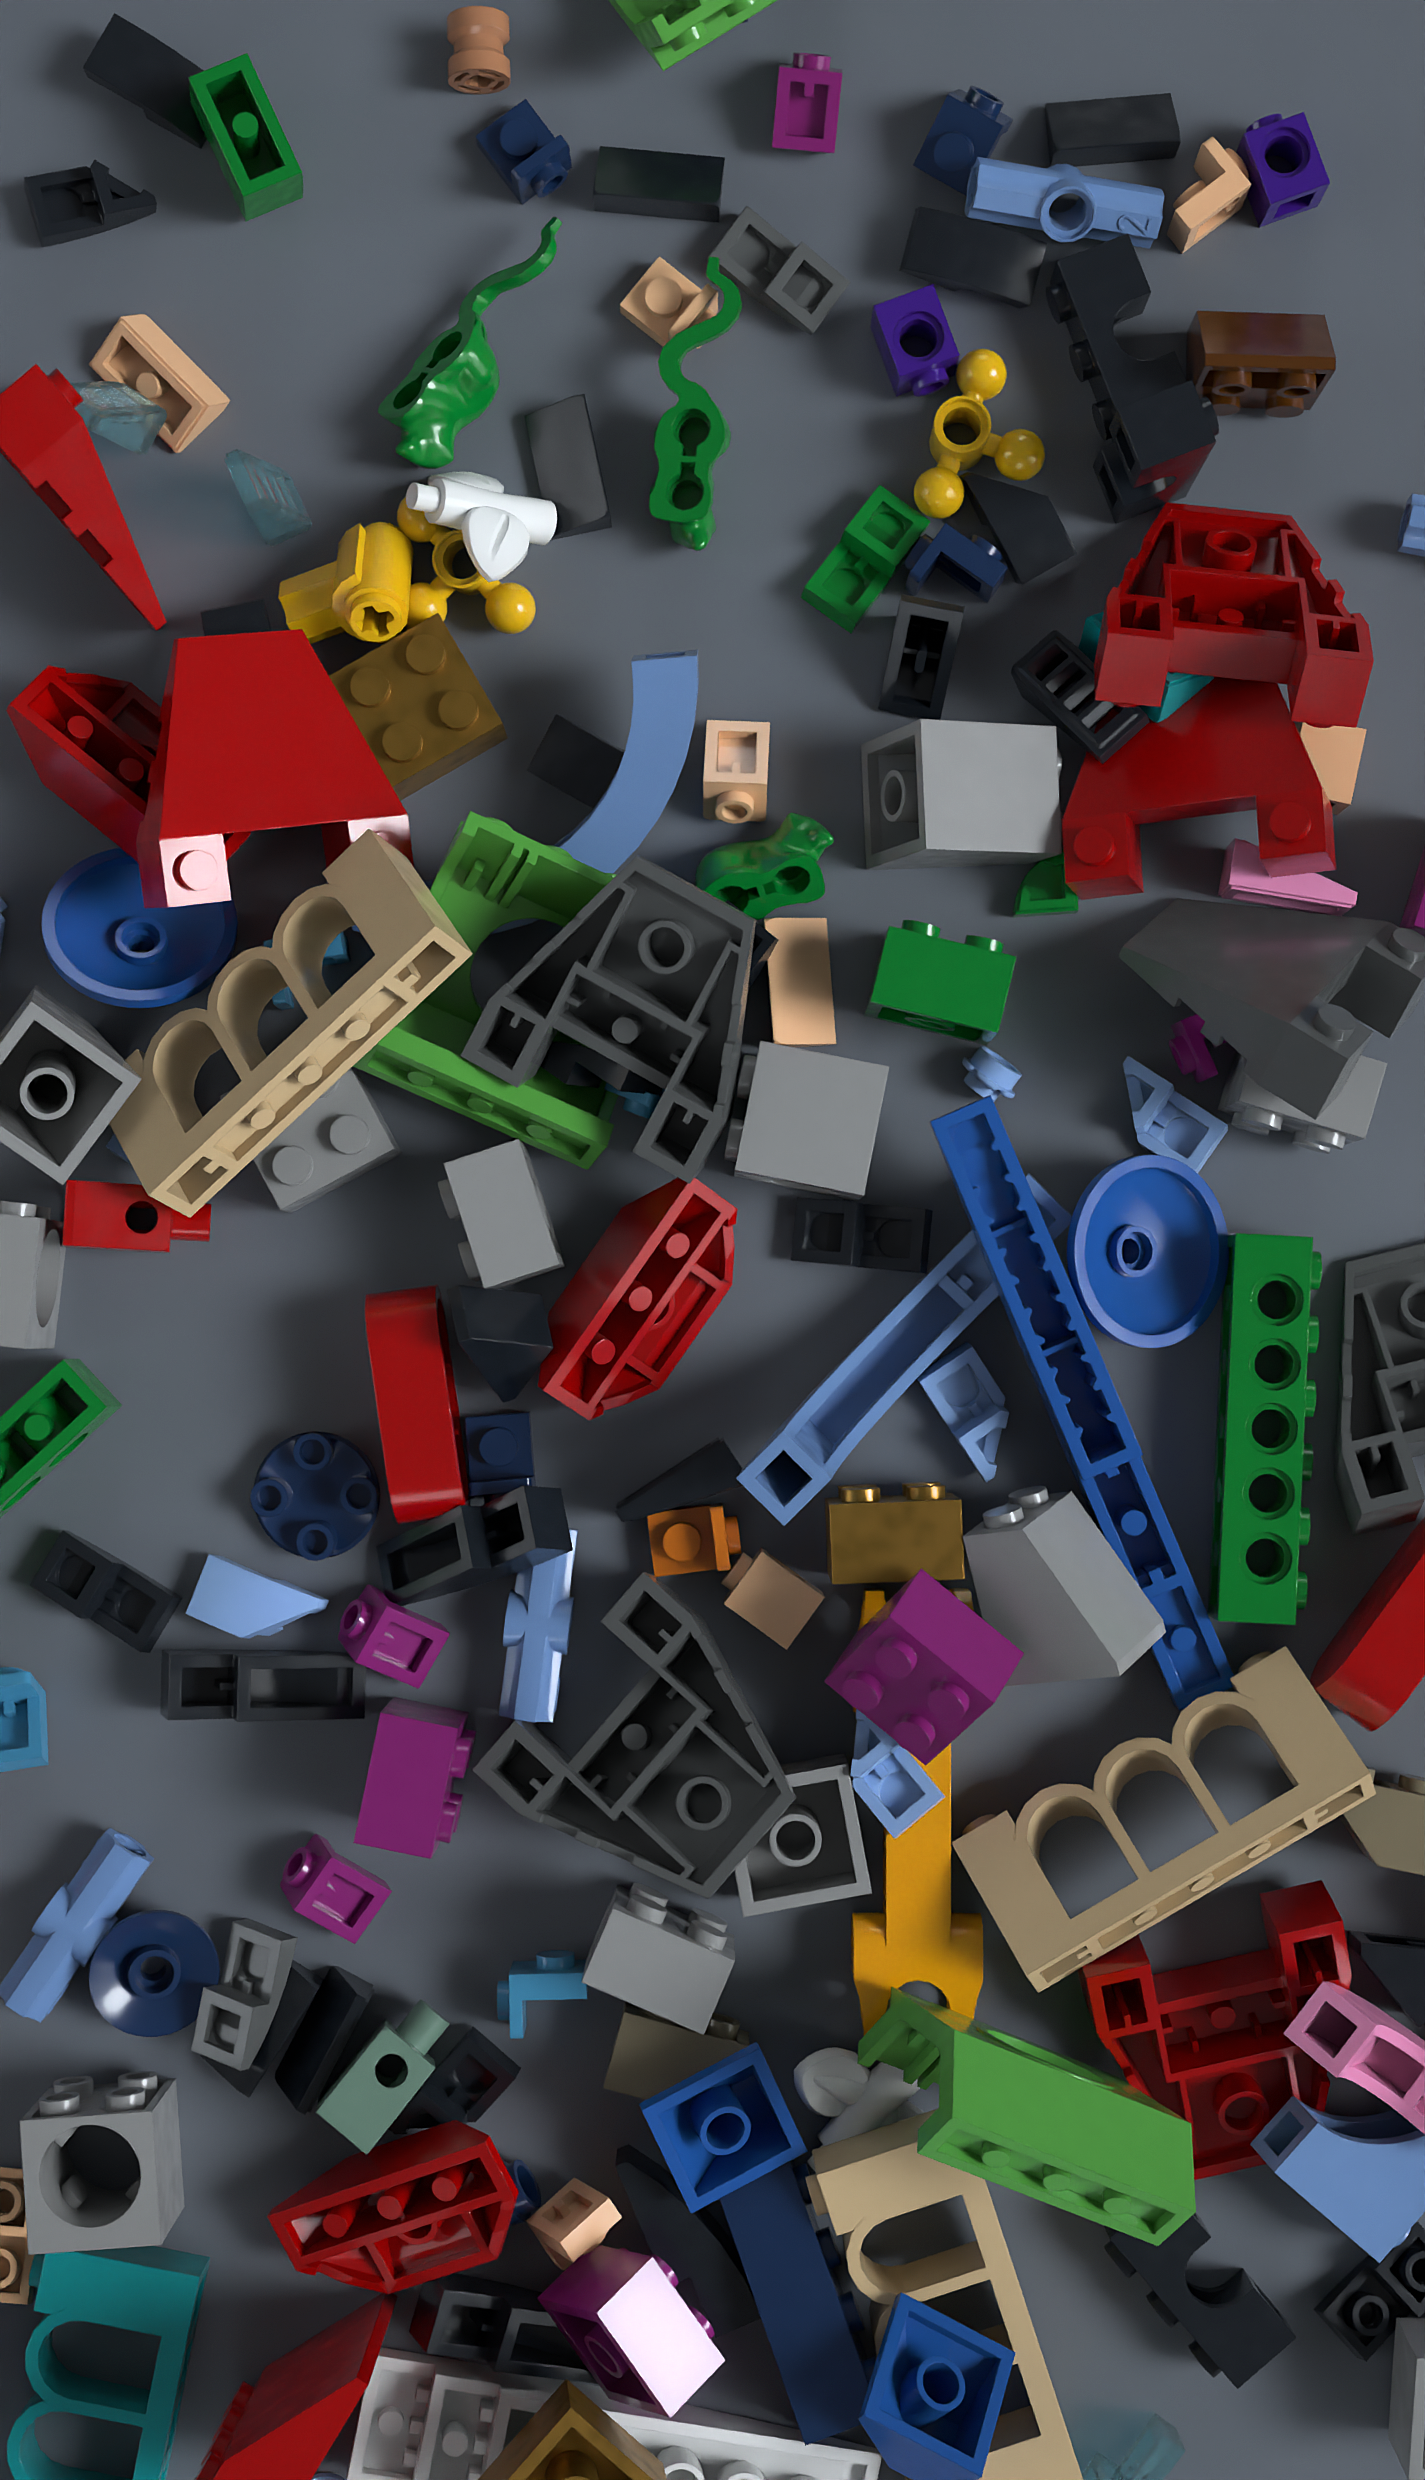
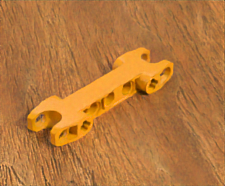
[851,1588,983,2036]

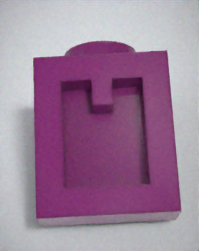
[772,52,843,153]
[1169,1014,1227,1083]
[338,1584,450,1689]
[280,1833,392,1944]

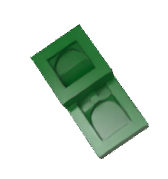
[800,484,931,634]

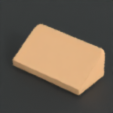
[89,314,230,453]
[763,918,836,1048]

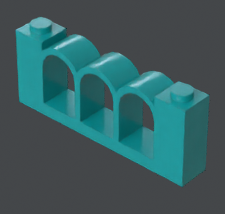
[7,2246,211,2480]

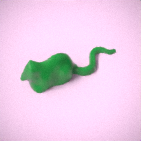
[378,217,562,469]
[649,256,742,551]
[694,812,834,920]

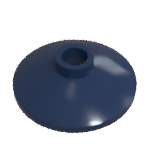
[88,1910,220,2037]

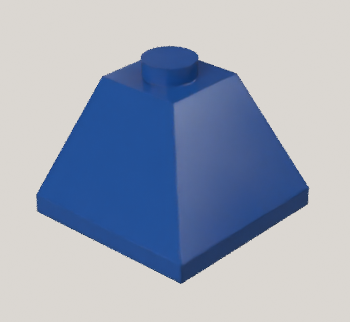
[639,2042,807,2214]
[858,2292,1016,2480]

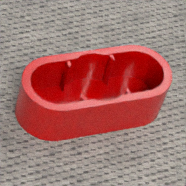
[365,1284,470,1524]
[1309,1517,1425,1732]

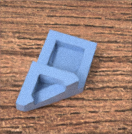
[1123,1056,1228,1173]
[916,1342,1009,1483]
[186,1554,329,1639]
[850,1709,946,1839]

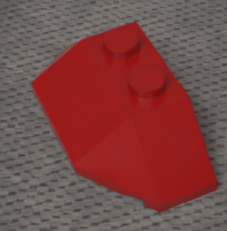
[6,665,251,863]
[538,1177,737,1421]
[267,2119,519,2294]

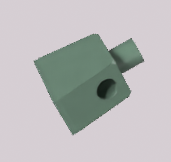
[316,1999,450,2155]

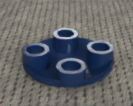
[250,1431,380,1561]

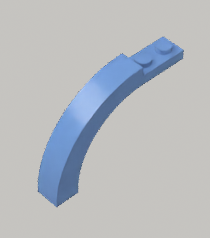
[352,649,699,934]
[736,1173,1072,1526]

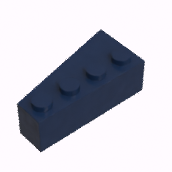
[720,2159,876,2446]

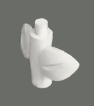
[406,471,557,582]
[794,2047,924,2172]

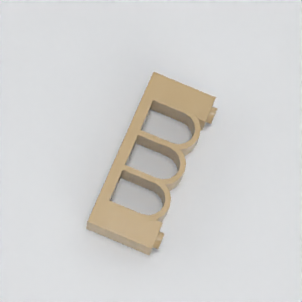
[109,828,473,1218]
[951,1646,1376,1993]
[805,2108,1083,2480]

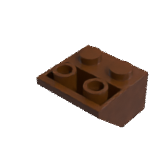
[1186,311,1336,418]

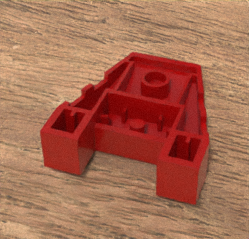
[0,364,167,630]
[1094,502,1374,728]
[136,629,414,908]
[1062,677,1336,900]
[1078,1880,1352,2180]

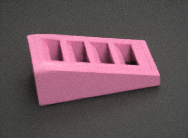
[1218,838,1358,916]

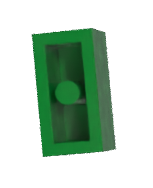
[188,53,304,222]

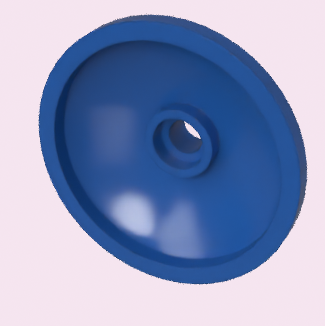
[41,847,238,1008]
[1067,1155,1229,1348]

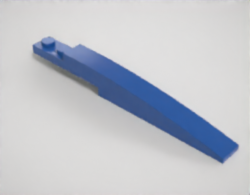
[929,1095,1234,1711]

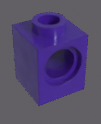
[1236,112,1330,228]
[870,284,960,397]

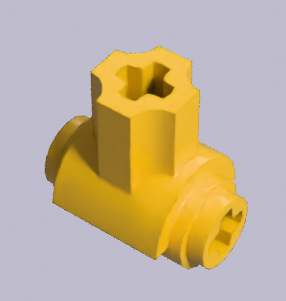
[278,522,413,644]

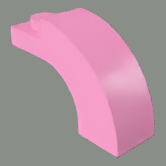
[1283,1981,1425,2134]

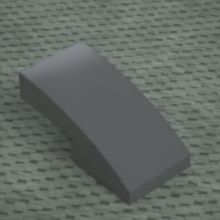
[705,206,851,335]
[191,1918,298,2071]

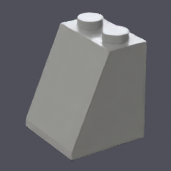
[861,719,1063,870]
[0,985,141,1185]
[963,1486,1166,1687]

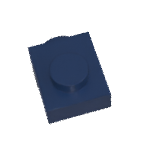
[913,86,1013,196]
[903,523,1008,604]

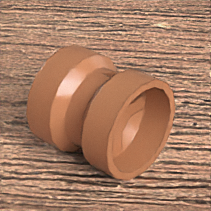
[447,6,511,94]

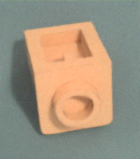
[1167,137,1251,254]
[620,256,718,349]
[703,720,770,824]
[526,2177,622,2270]

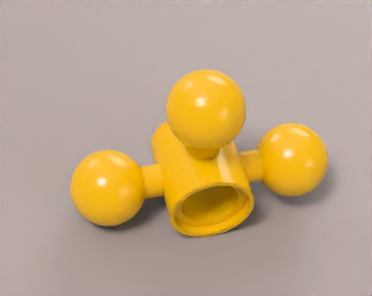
[914,348,1045,519]
[397,497,536,634]

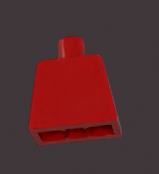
[62,1180,212,1253]

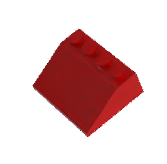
[194,2293,398,2480]

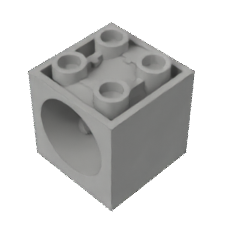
[724,1041,889,1201]
[0,1201,66,1349]
[20,2071,185,2255]

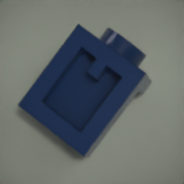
[475,99,572,205]
[465,1412,536,1504]

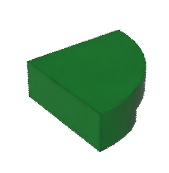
[1013,849,1078,918]

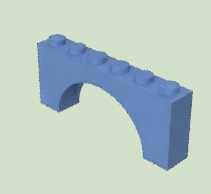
[1250,2096,1425,2263]

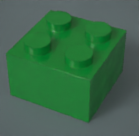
[864,920,1017,1046]

